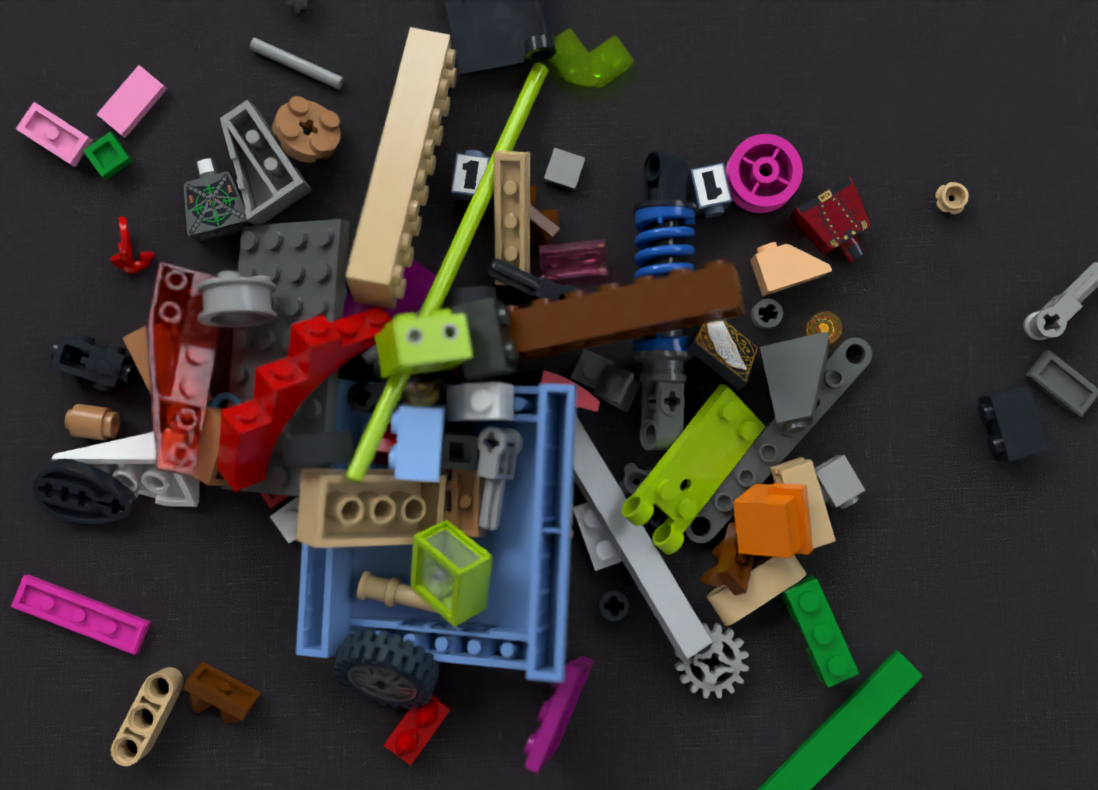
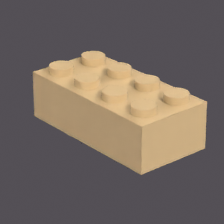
[296,469,447,548]

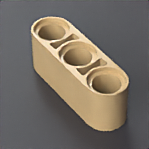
[707,555,806,626]
[111,667,184,766]

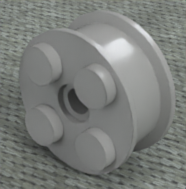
[197,271,277,327]

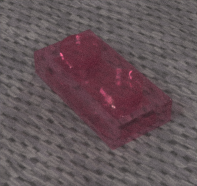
[539,239,607,280]

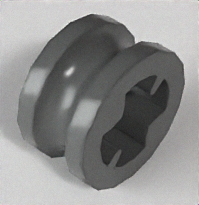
[751,299,783,330]

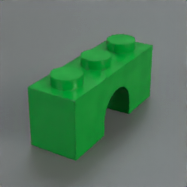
[780,575,859,687]

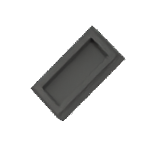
[1025,350,1098,418]

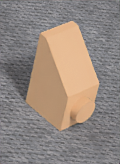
[750,242,832,296]

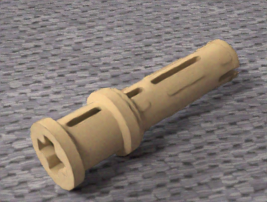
[357,570,439,614]

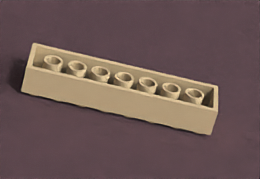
[346,27,457,310]

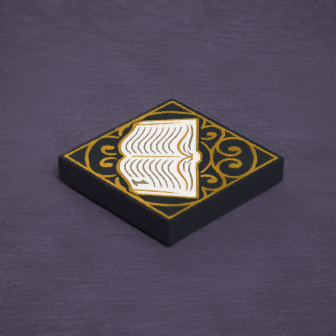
[687,320,759,390]

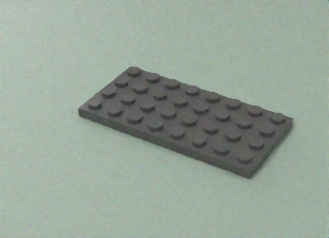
[221,219,350,496]

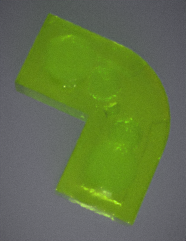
[550,28,634,88]

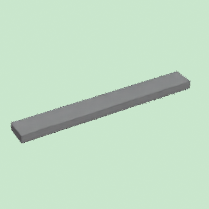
[573,416,712,661]

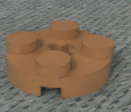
[272,96,341,163]

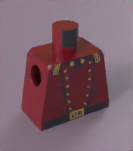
[790,177,871,263]

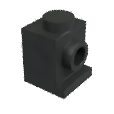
[441,423,479,470]

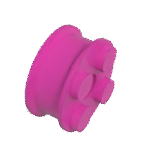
[725,134,803,213]

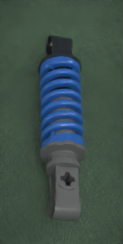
[631,151,697,451]

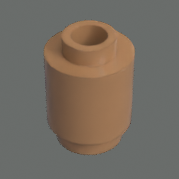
[65,404,120,441]

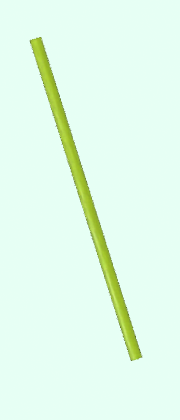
[344,63,548,484]

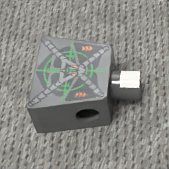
[184,158,254,242]

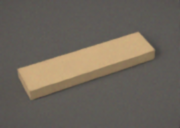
[494,151,530,286]

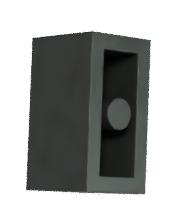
[452,297,519,380]

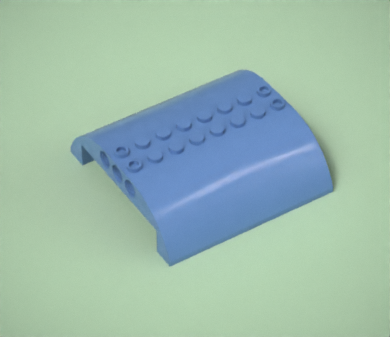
[296,379,577,682]

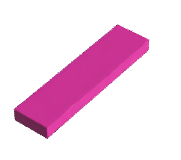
[11,574,151,655]

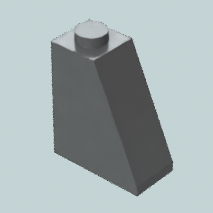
[760,332,830,433]

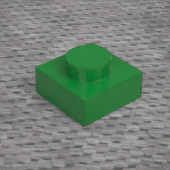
[83,132,133,180]

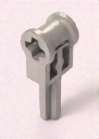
[1023,262,1098,341]
[477,427,523,530]

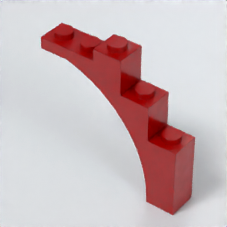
[217,306,394,492]

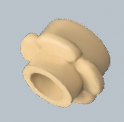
[936,182,969,214]

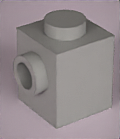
[814,455,865,509]

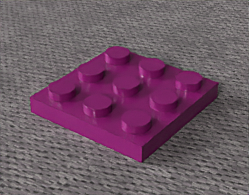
[524,656,594,773]

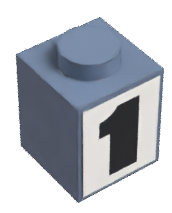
[451,150,490,202]
[687,163,732,218]

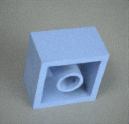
[389,402,446,482]

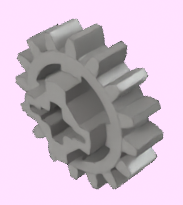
[675,623,749,698]

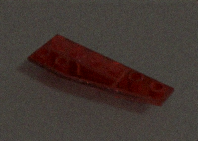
[146,262,220,476]

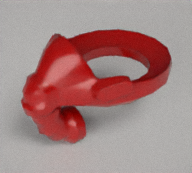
[109,217,154,275]

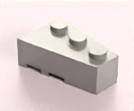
[220,100,312,225]

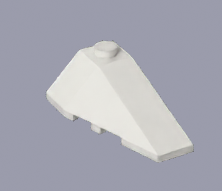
[51,431,199,507]

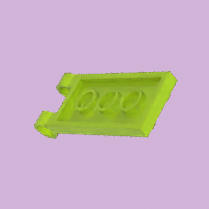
[621,384,766,554]

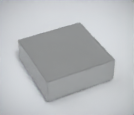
[544,148,585,191]

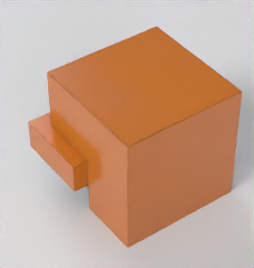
[733,483,813,558]

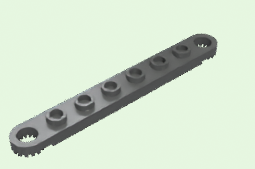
[685,338,872,543]

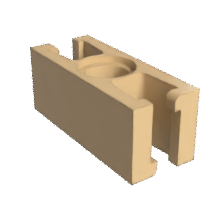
[770,457,836,548]

